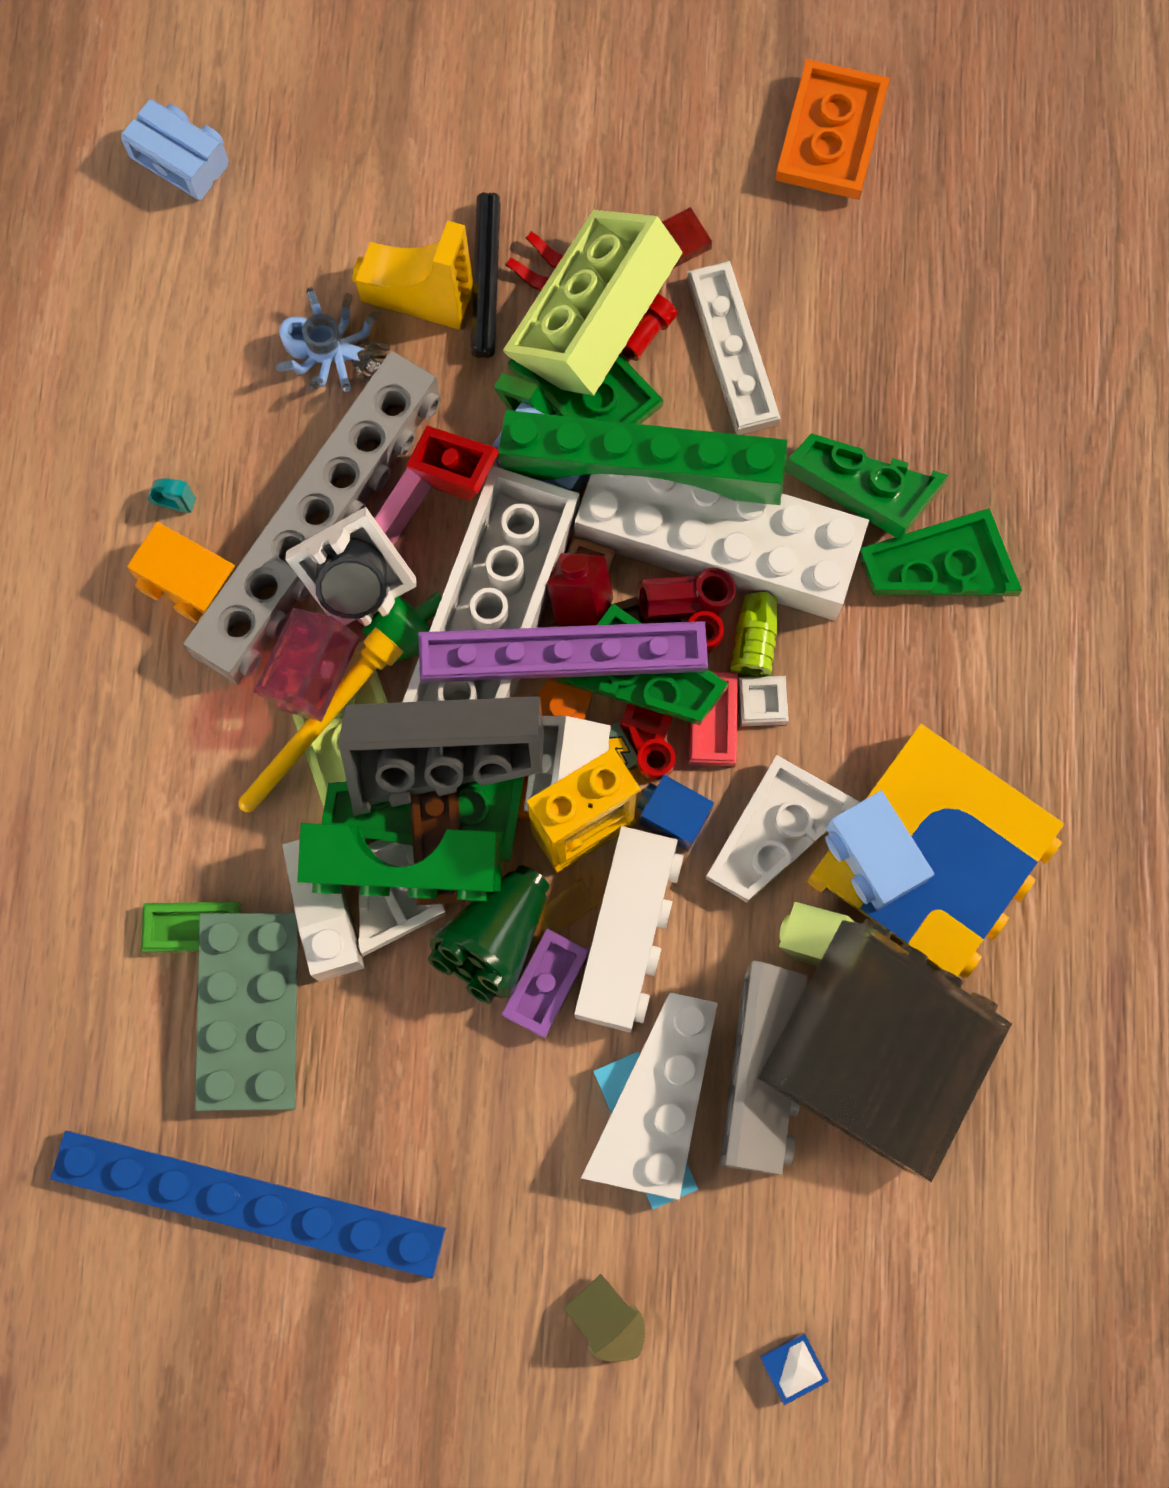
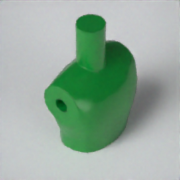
[361,591,442,667]

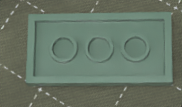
[195,913,298,1111]

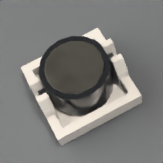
[285,507,416,629]

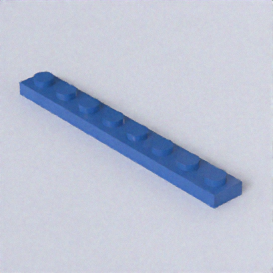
[50,1130,447,1279]

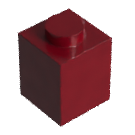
[547,553,614,626]

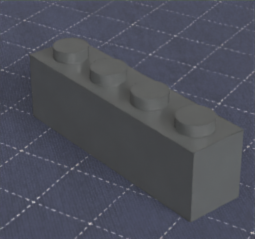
[338,696,544,816]

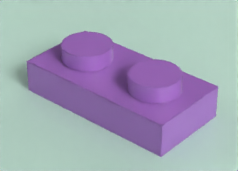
[501,929,590,1039]

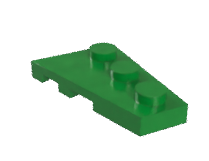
[858,508,1022,596]

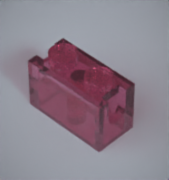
[253,608,360,722]

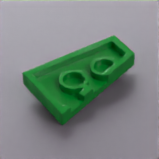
[785,433,948,540]
[557,604,728,725]

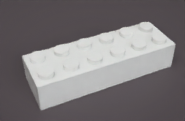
[403,466,580,702]
[575,474,869,621]

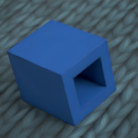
[637,774,714,852]

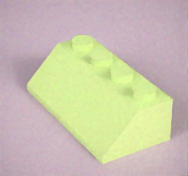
[503,210,683,396]

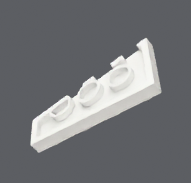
[581,992,717,1200]

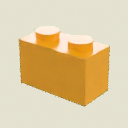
[127,521,236,623]

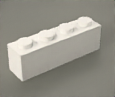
[574,826,684,1033]

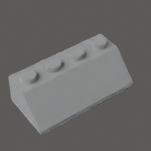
[719,961,814,1175]

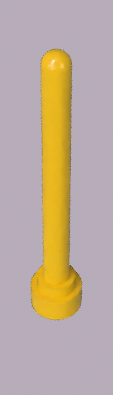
[238,628,404,813]

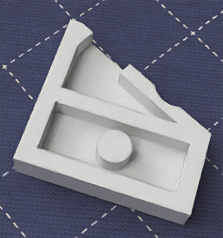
[358,840,446,956]

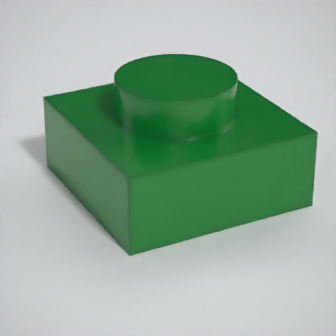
[494,373,554,415]

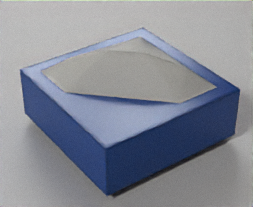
[759,1333,829,1405]

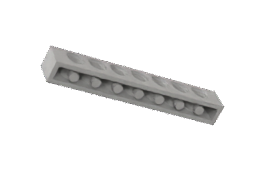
[183,350,441,685]

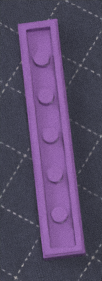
[418,621,708,683]

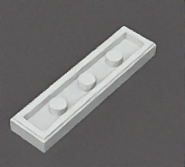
[687,261,781,435]

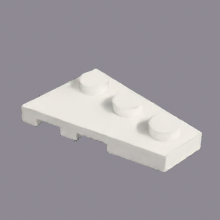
[706,755,859,903]

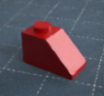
[406,425,499,501]

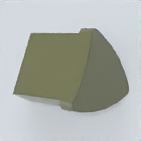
[564,1274,645,1362]

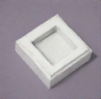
[738,676,789,727]

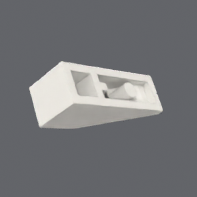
[282,840,365,982]

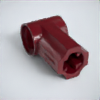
[637,567,736,622]

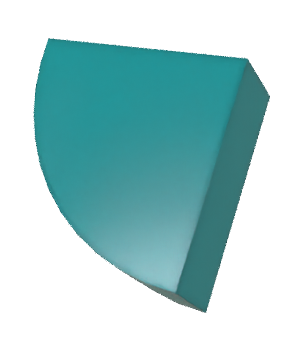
[147,478,196,513]

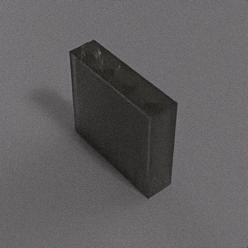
[757,919,1012,1182]

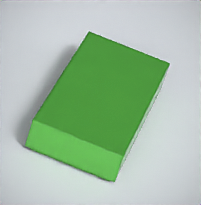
[141,902,242,953]

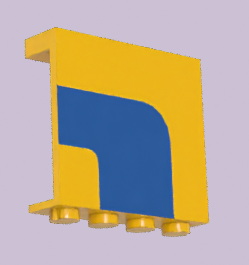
[806,724,1064,984]

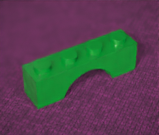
[297,823,503,901]

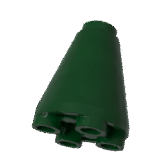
[428,865,549,1004]

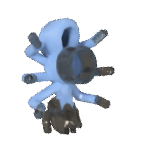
[275,287,390,392]

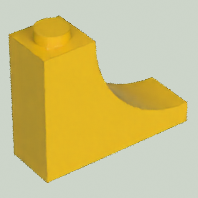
[352,220,473,330]

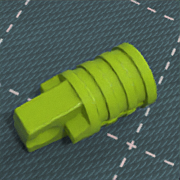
[730,592,777,677]

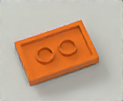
[775,59,890,200]

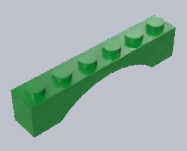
[498,410,787,505]

